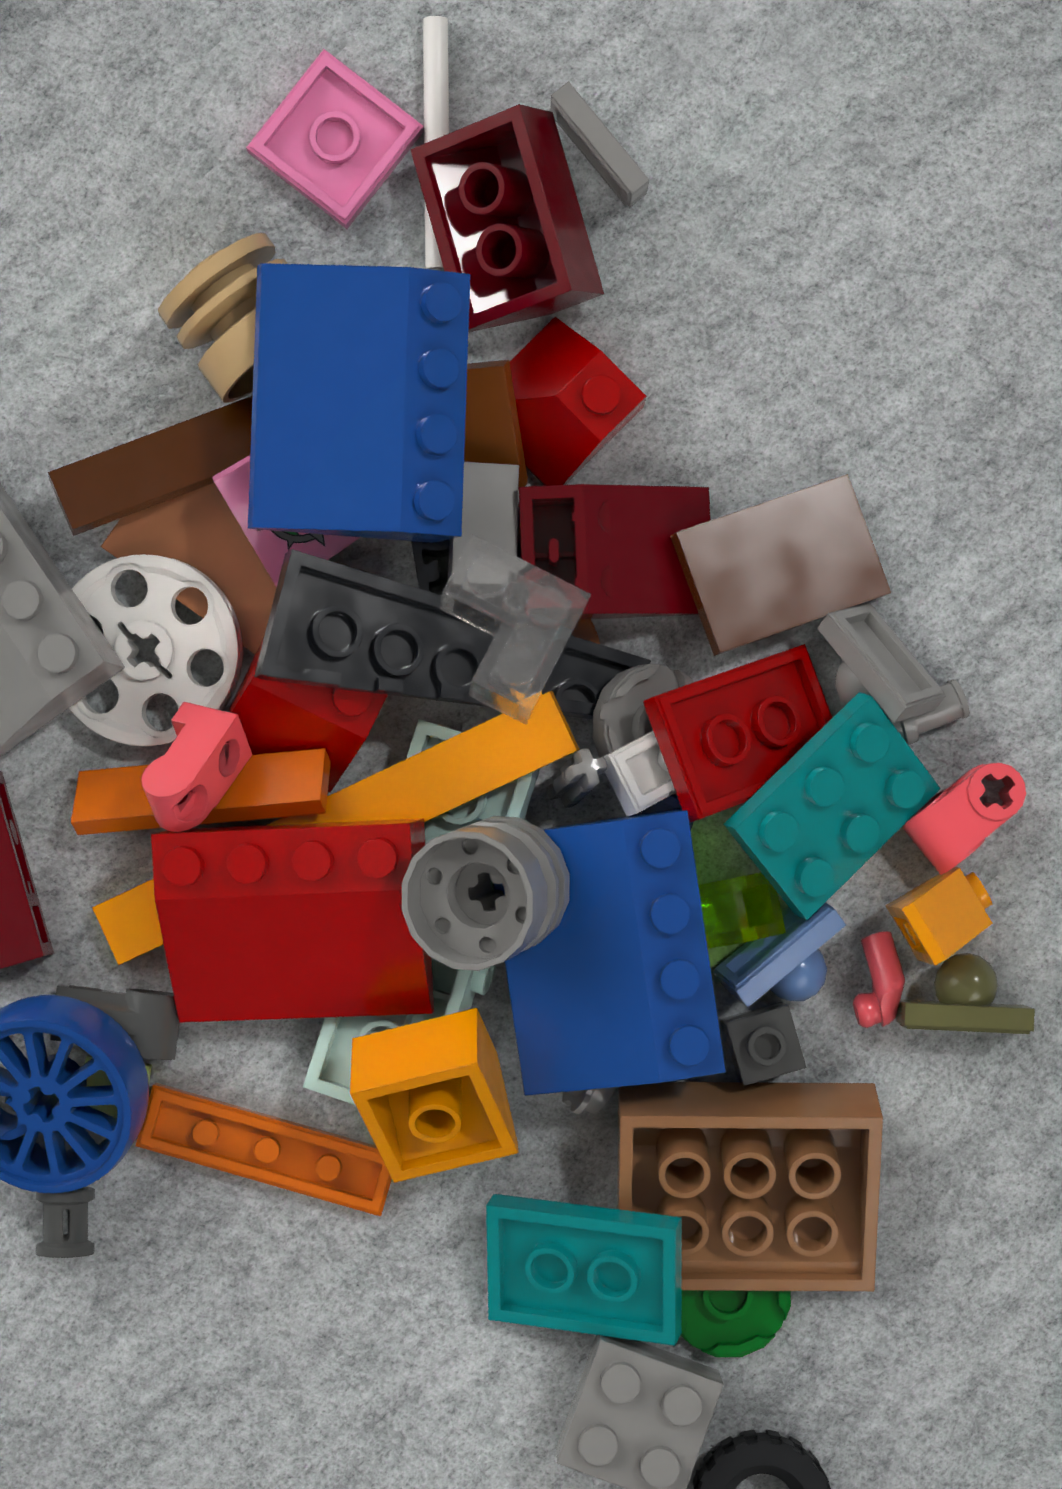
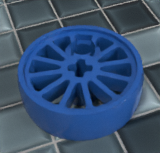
[0,995,149,1193]

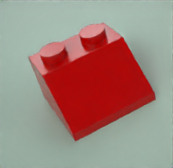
[226,638,388,793]

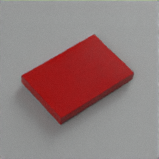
[643,644,832,823]

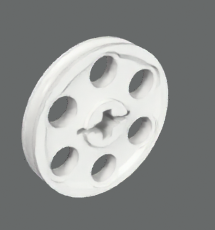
[69,554,244,746]

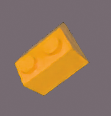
[350,1008,518,1183]

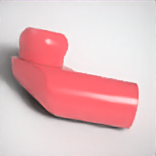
[853,931,905,1028]

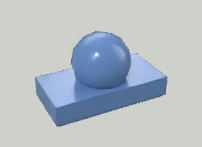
[713,902,846,1007]

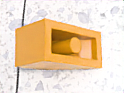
[885,867,993,966]

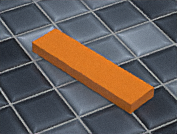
[71,748,331,835]
[135,1083,392,1217]

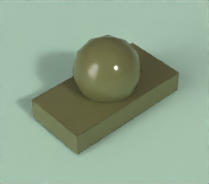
[896,953,1035,1034]

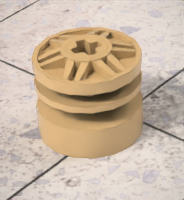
[158,233,288,403]

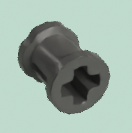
[36,1187,95,1258]

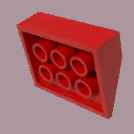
[151,818,434,1023]

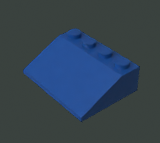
[248,263,470,543]
[493,809,726,1096]

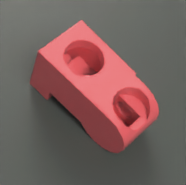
[141,702,252,832]

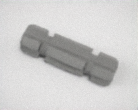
[547,748,607,808]

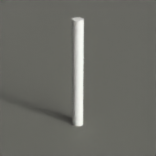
[423,16,449,271]

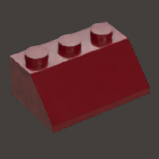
[410,104,604,332]

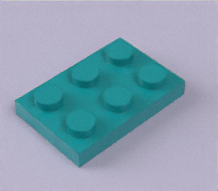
[723,692,941,920]
[486,1194,682,1346]

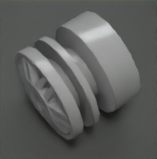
[401,816,570,971]

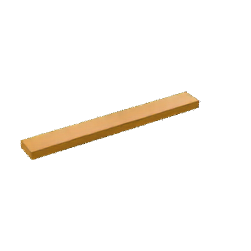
[92,691,580,965]

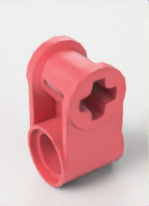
[902,763,1026,875]

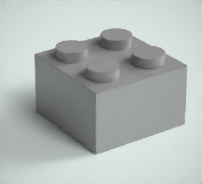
[556,1335,724,1489]

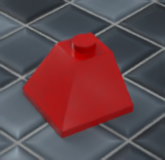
[509,317,647,486]

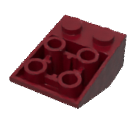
[519,484,711,622]

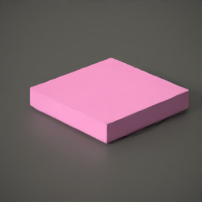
[246,49,424,229]

